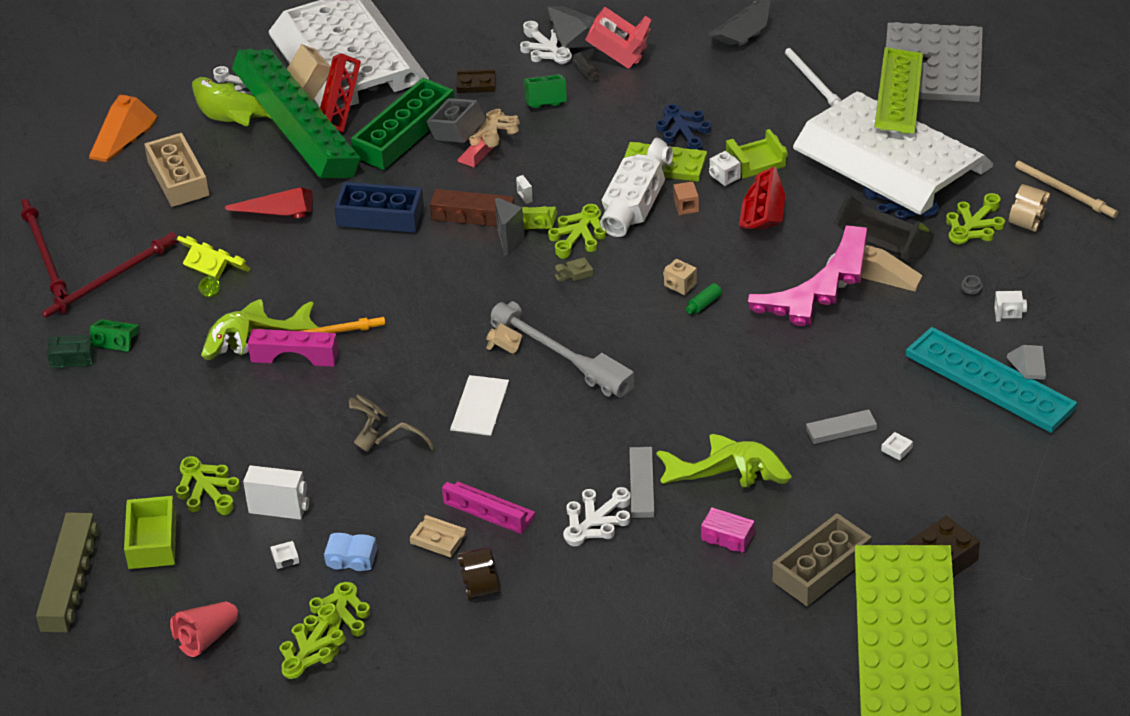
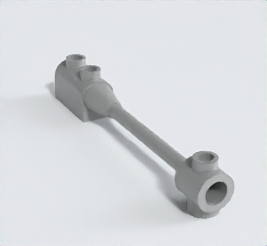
[491,301,635,398]

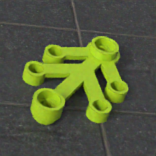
[946,193,1005,244]
[548,204,606,259]
[176,456,240,515]
[304,582,370,656]
[279,603,346,679]

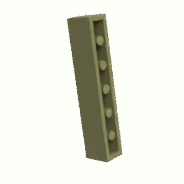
[36,513,99,632]

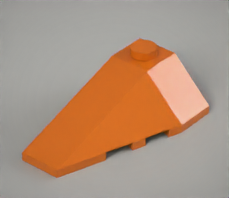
[89,95,158,162]

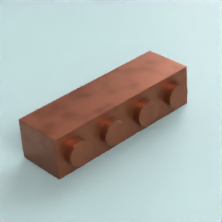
[430,189,515,226]

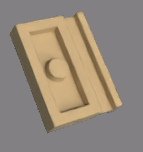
[410,515,467,557]

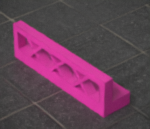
[442,481,535,534]

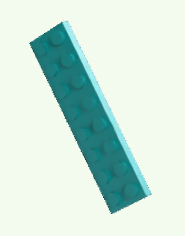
[906,327,1077,433]

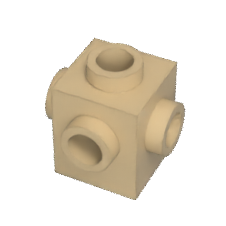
[663,259,697,295]

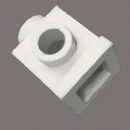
[994,291,1027,321]

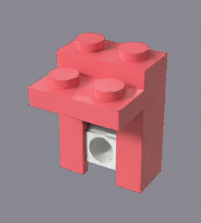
[585,7,651,69]

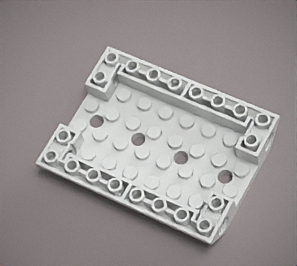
[269,0,429,111]

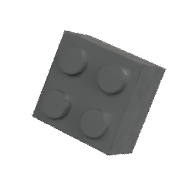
[426,98,486,143]

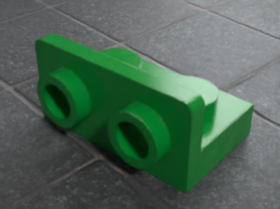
[90,319,140,352]

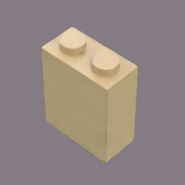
[287,44,330,100]

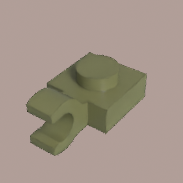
[555,257,593,282]

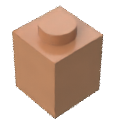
[673,182,699,215]

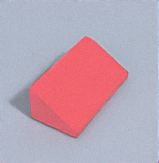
[458,137,495,167]

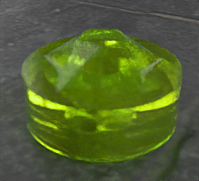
[198,276,220,297]

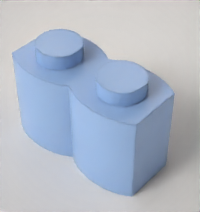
[324,533,377,571]

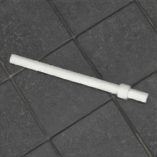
[785,48,841,106]

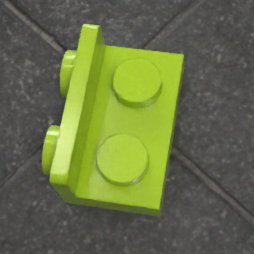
[522,206,557,229]

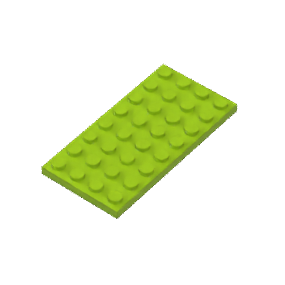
[854,545,961,716]

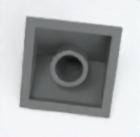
[495,198,525,256]

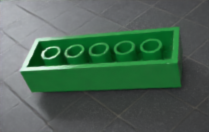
[351,78,454,170]

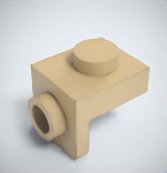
[486,323,522,354]

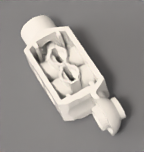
[600,138,673,237]

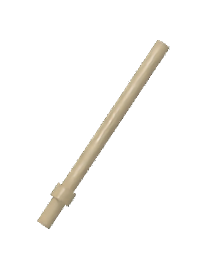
[1015,161,1118,218]

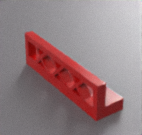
[320,53,361,133]

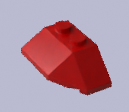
[739,167,786,229]

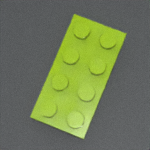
[624,142,707,182]

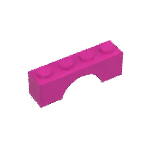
[248,329,338,367]

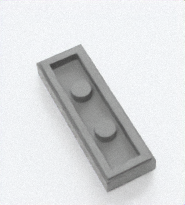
[806,410,877,444]

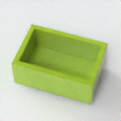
[124,496,177,569]

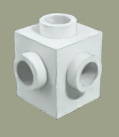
[709,151,740,186]

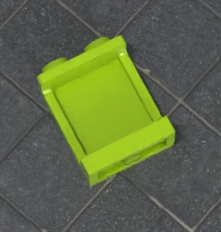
[726,129,788,179]

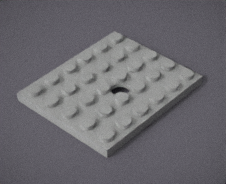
[886,22,983,102]

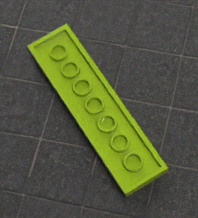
[874,47,923,134]

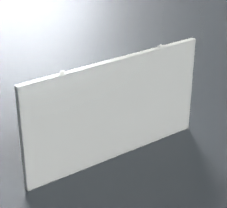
[450,375,509,436]

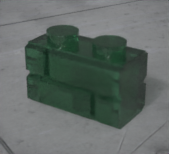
[47,334,95,368]

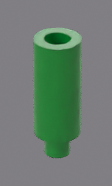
[685,283,722,314]

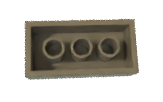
[772,513,872,606]

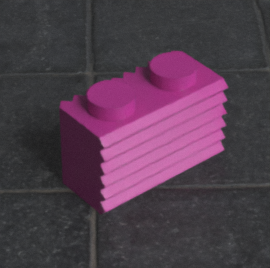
[701,507,755,553]

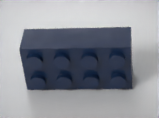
[334,182,424,232]

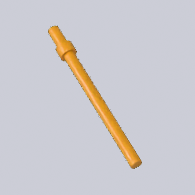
[302,317,385,333]

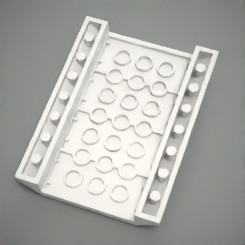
[793,91,993,215]

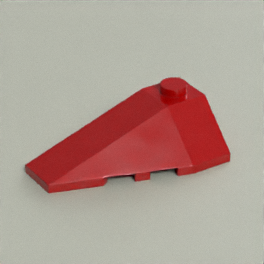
[225,187,312,219]

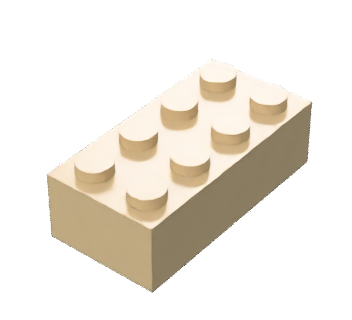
[144,133,209,207]

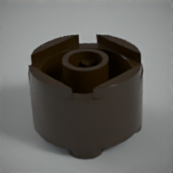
[458,547,501,600]

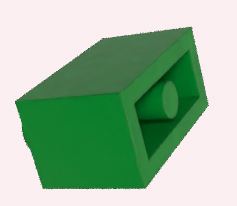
[524,74,567,108]

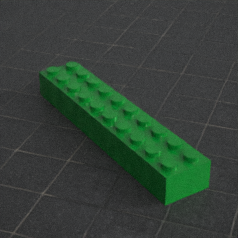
[232,48,361,178]

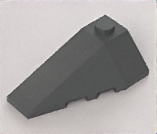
[547,6,595,48]

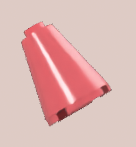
[170,601,238,657]

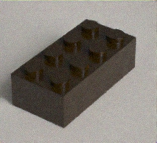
[903,515,980,577]

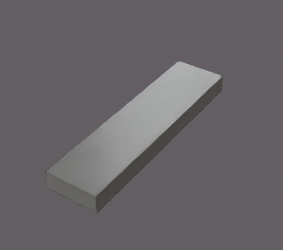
[630,447,654,518]

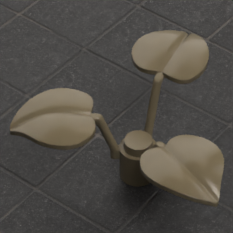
[349,394,434,452]

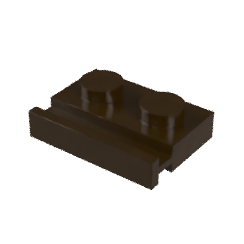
[456,69,495,93]

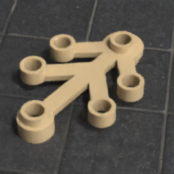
[469,109,520,147]

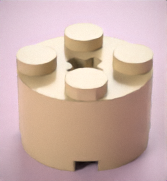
[1008,184,1051,232]

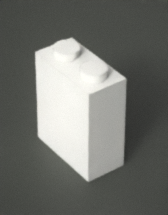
[243,465,309,519]

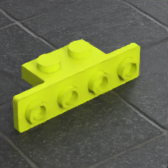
[177,236,251,280]

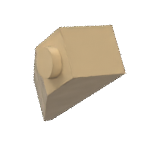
[861,245,922,292]

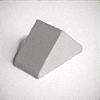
[1006,345,1046,380]

